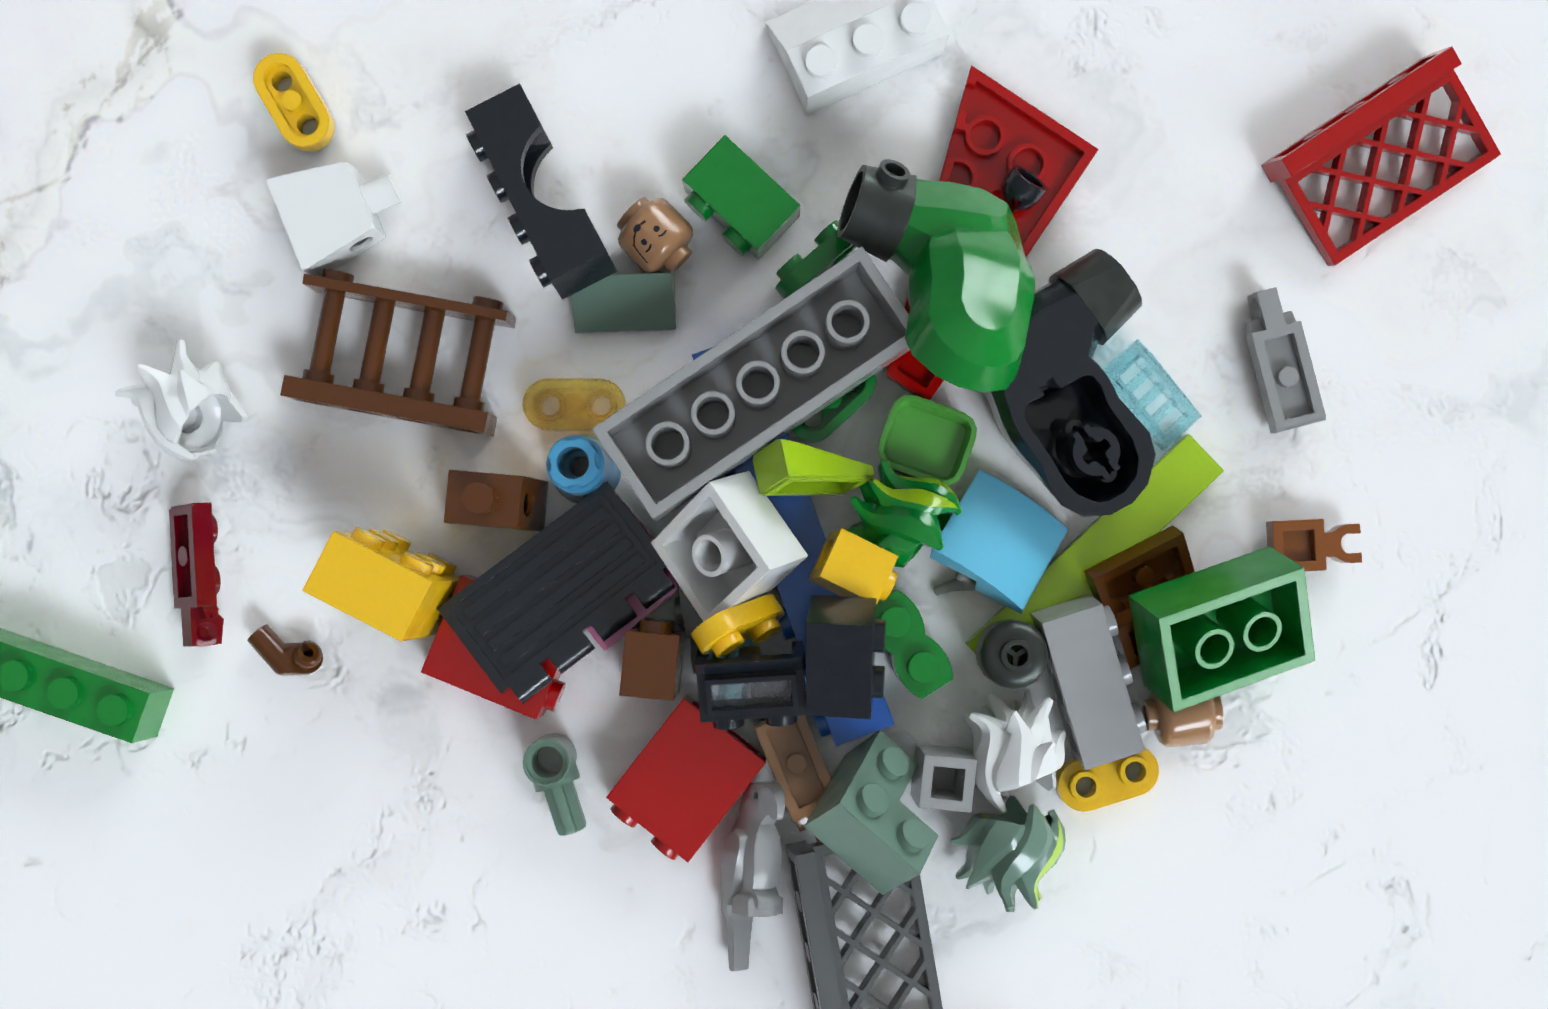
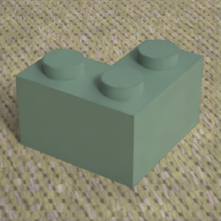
[804,730,939,895]

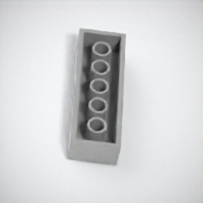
[592,247,910,521]

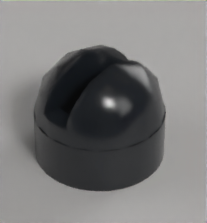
[1001,165,1048,211]

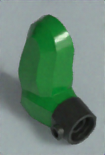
[837,159,1035,393]

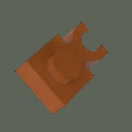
[1266,519,1362,571]

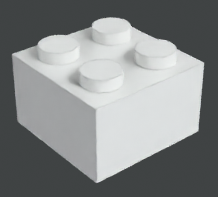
[651,471,808,622]

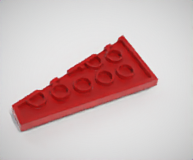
[885,65,1099,400]

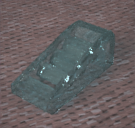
[1103,339,1202,451]

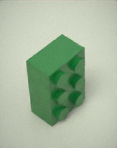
[1128,546,1316,712]

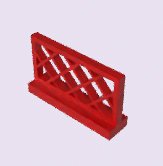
[1261,46,1502,266]

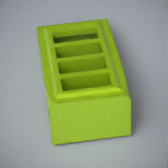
[753,439,875,496]

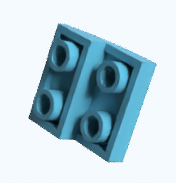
[930,469,1068,614]

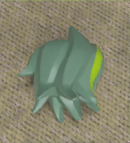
[950,795,1066,912]

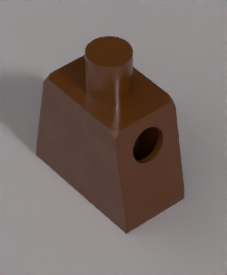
[444,470,549,532]

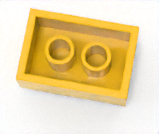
[302,527,460,642]

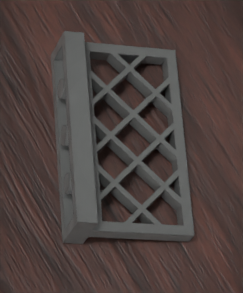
[785,840,943,1009]

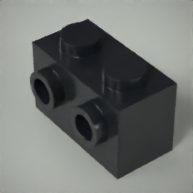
[806,595,886,719]

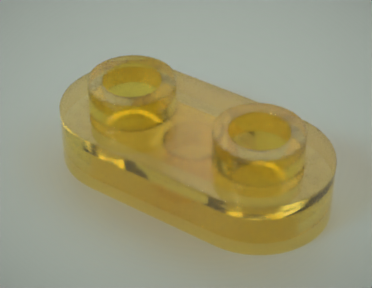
[522,378,627,431]

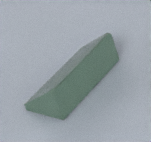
[571,273,676,333]

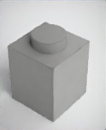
[910,744,977,813]

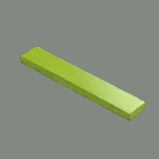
[965,434,1224,664]

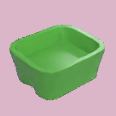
[877,395,977,486]

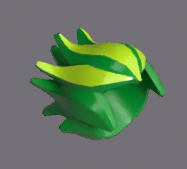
[847,460,962,568]

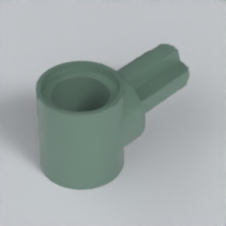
[523,733,586,836]

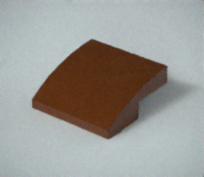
[1084,525,1195,669]

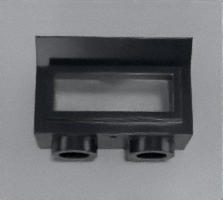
[694,641,806,730]

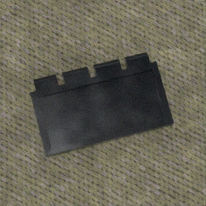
[437,481,675,704]

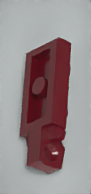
[169,503,224,647]

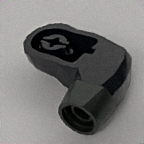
[985,249,1156,517]

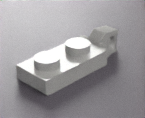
[1245,287,1326,434]

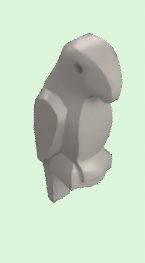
[721,782,785,971]

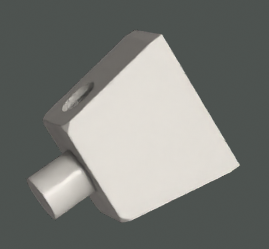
[266,162,402,277]

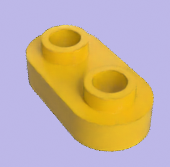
[253,53,335,152]
[691,594,785,658]
[1055,747,1159,812]

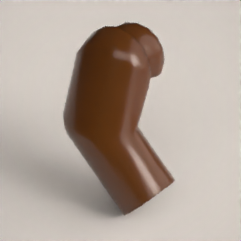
[247,624,323,676]

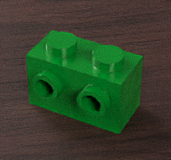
[682,135,800,260]

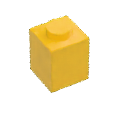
[808,528,898,605]

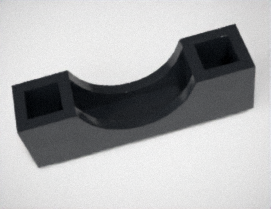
[465,83,617,300]

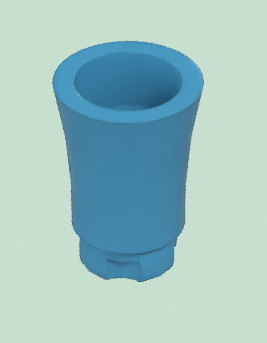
[546,434,621,503]

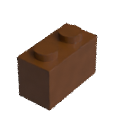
[619,618,685,701]

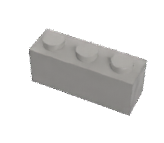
[1030,594,1147,770]

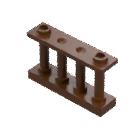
[280,269,516,437]

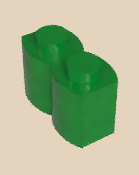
[876,589,953,699]

